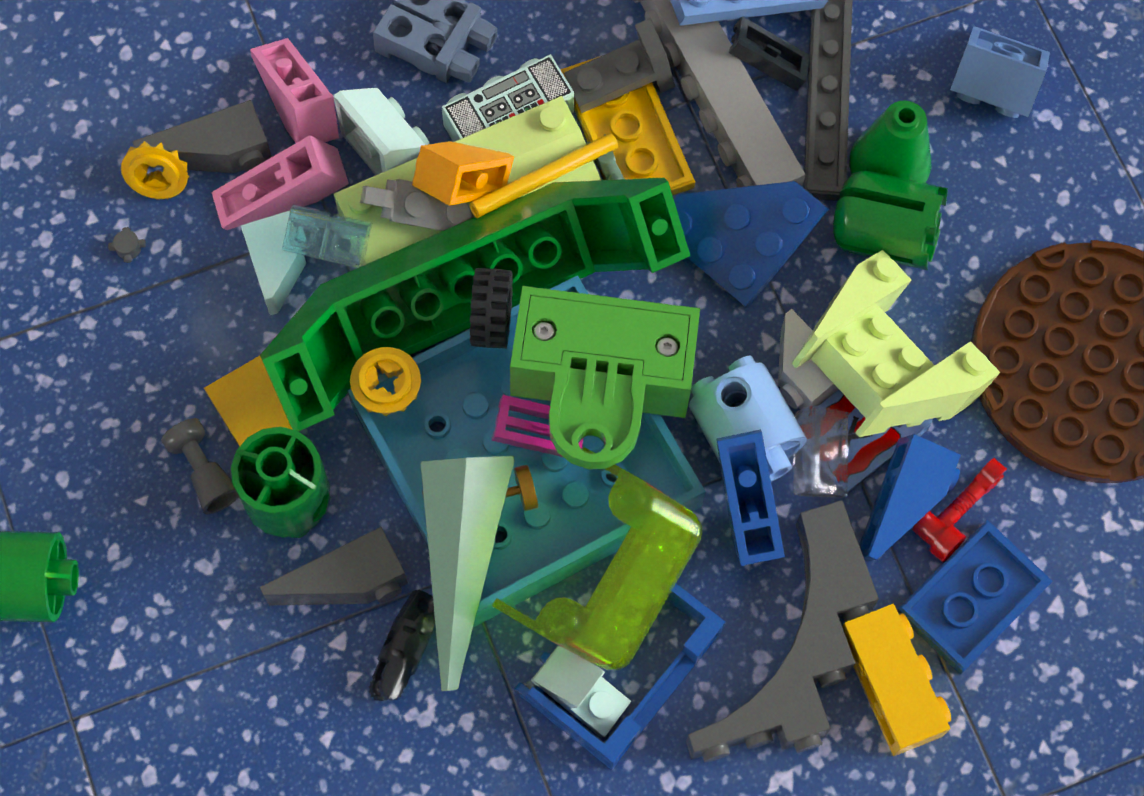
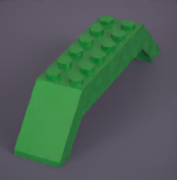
[260,178,690,431]

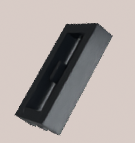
[729,16,810,91]

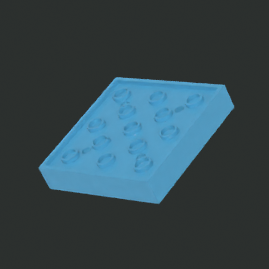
[347,275,706,628]

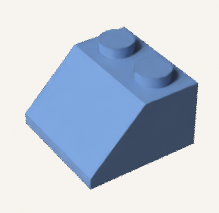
[950,26,1050,118]

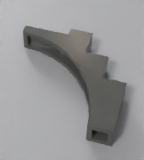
[686,500,879,762]

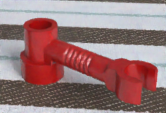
[912,458,1007,563]

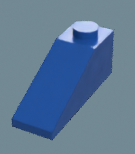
[716,429,785,566]
[859,434,961,561]

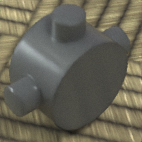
[108,227,146,263]

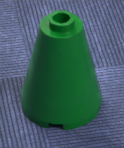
[849,100,932,183]

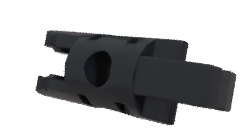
[369,590,435,701]

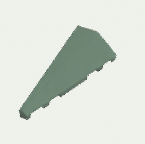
[421,455,514,691]

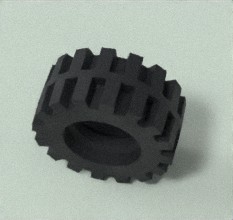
[470,268,513,349]

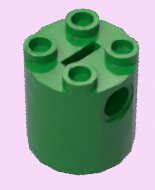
[231,426,331,538]
[0,531,79,622]

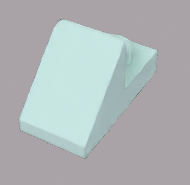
[531,645,631,737]

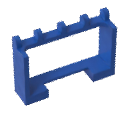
[513,554,725,770]

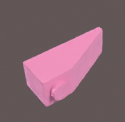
[250,38,339,143]
[211,135,349,230]

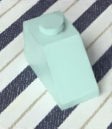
[241,211,310,316]

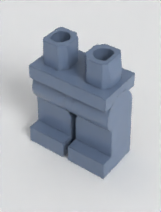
[373,0,497,84]

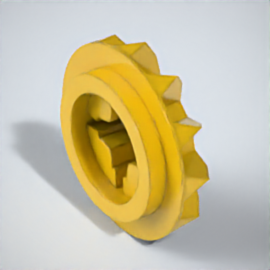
[121,141,189,199]
[350,347,421,417]

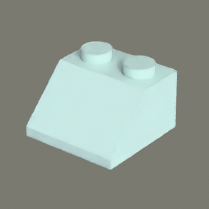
[333,88,429,175]

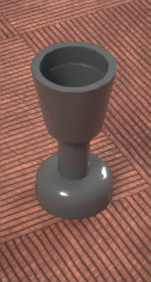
[161,418,239,514]

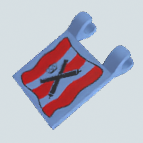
[798,390,933,496]

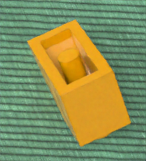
[412,141,514,206]

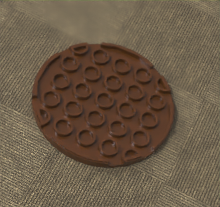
[971,240,1144,483]

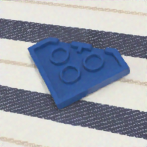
[674,181,829,307]

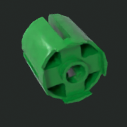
[833,170,948,270]

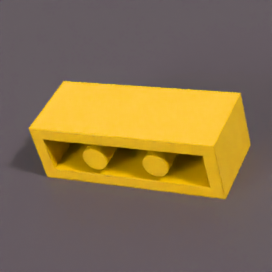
[842,603,951,757]

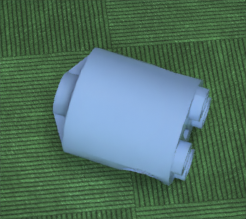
[689,355,807,482]

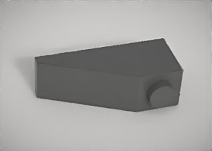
[132,100,272,173]
[260,527,408,606]

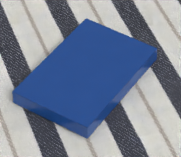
[897,520,1052,675]

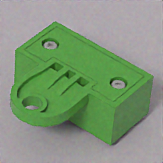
[510,286,700,469]

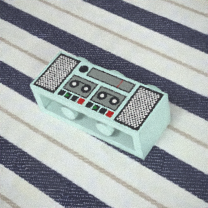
[442,54,574,142]

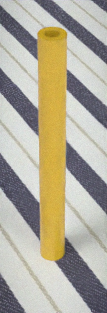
[470,133,618,218]

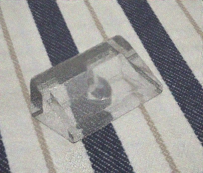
[793,405,848,498]

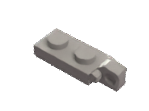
[360,179,475,231]

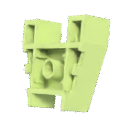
[792,250,1000,437]

